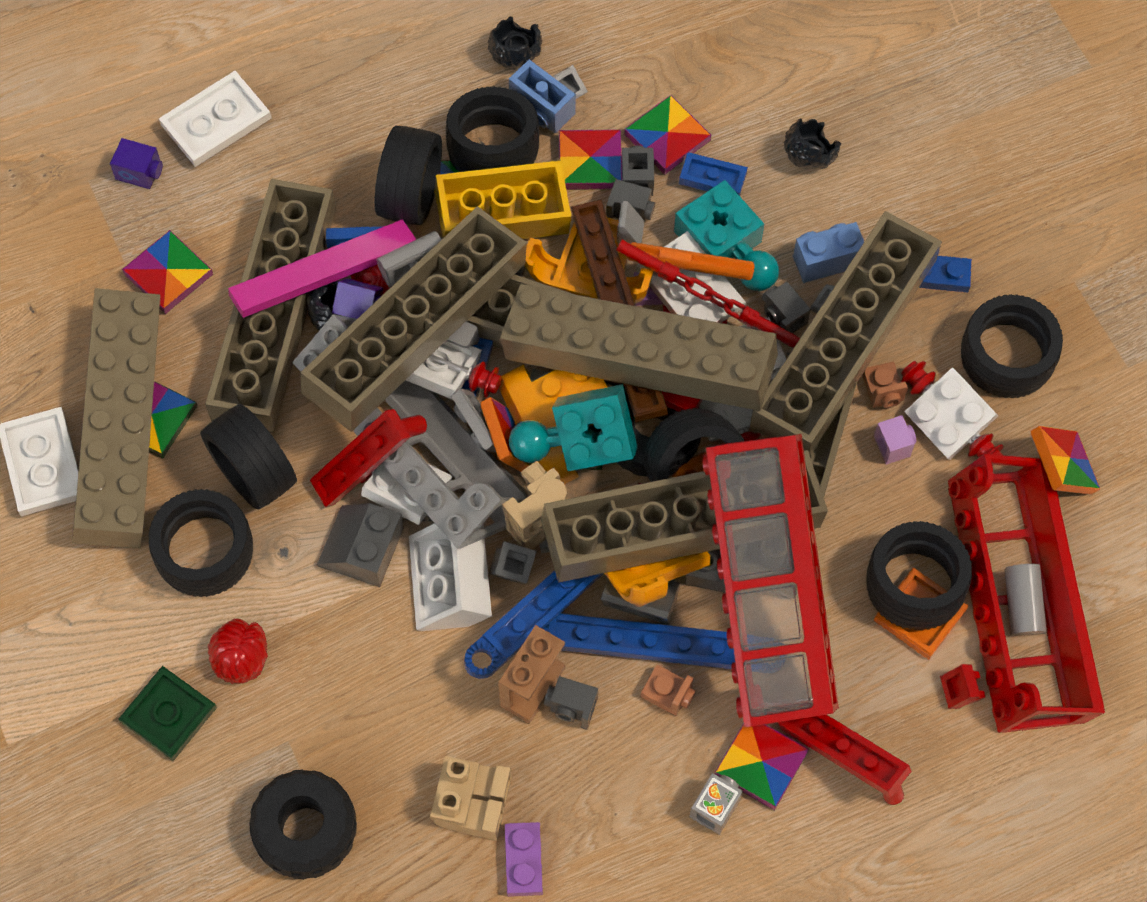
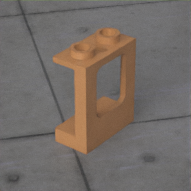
[498,625,565,724]

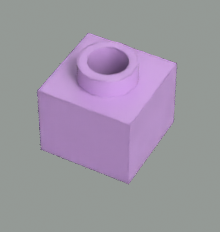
[874,415,916,465]

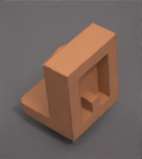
[862,361,908,408]
[640,665,696,716]

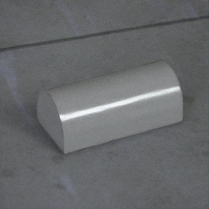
[376,231,442,288]
[1005,564,1047,636]

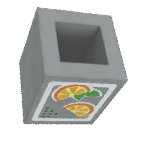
[689,773,743,835]

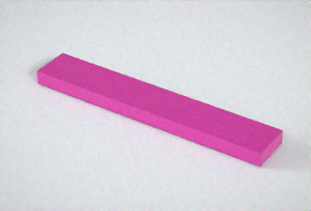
[228,219,416,318]

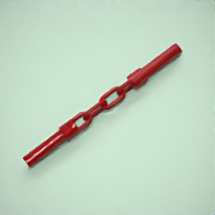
[616,239,800,349]

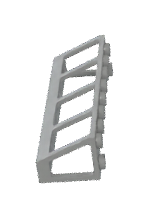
[292,314,528,549]

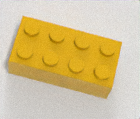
[435,160,571,239]

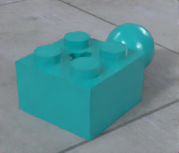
[674,180,779,291]
[509,384,638,471]

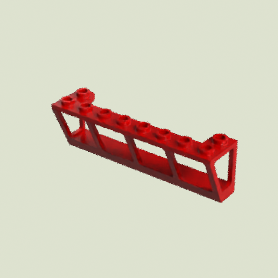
[948,454,1105,733]

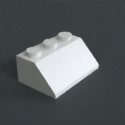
[409,523,492,631]

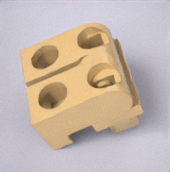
[502,461,568,550]
[430,756,512,841]

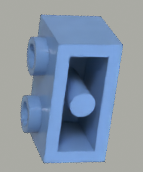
[509,59,576,133]
[793,222,864,283]

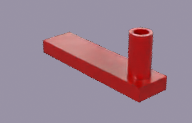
[310,409,427,508]
[778,698,912,805]

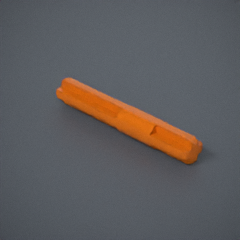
[628,242,755,280]

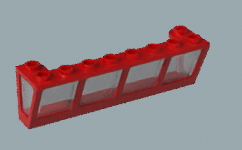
[703,434,839,727]

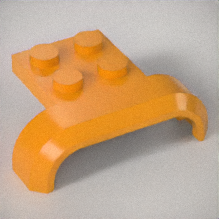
[524,217,653,304]
[499,364,607,484]
[604,552,710,607]

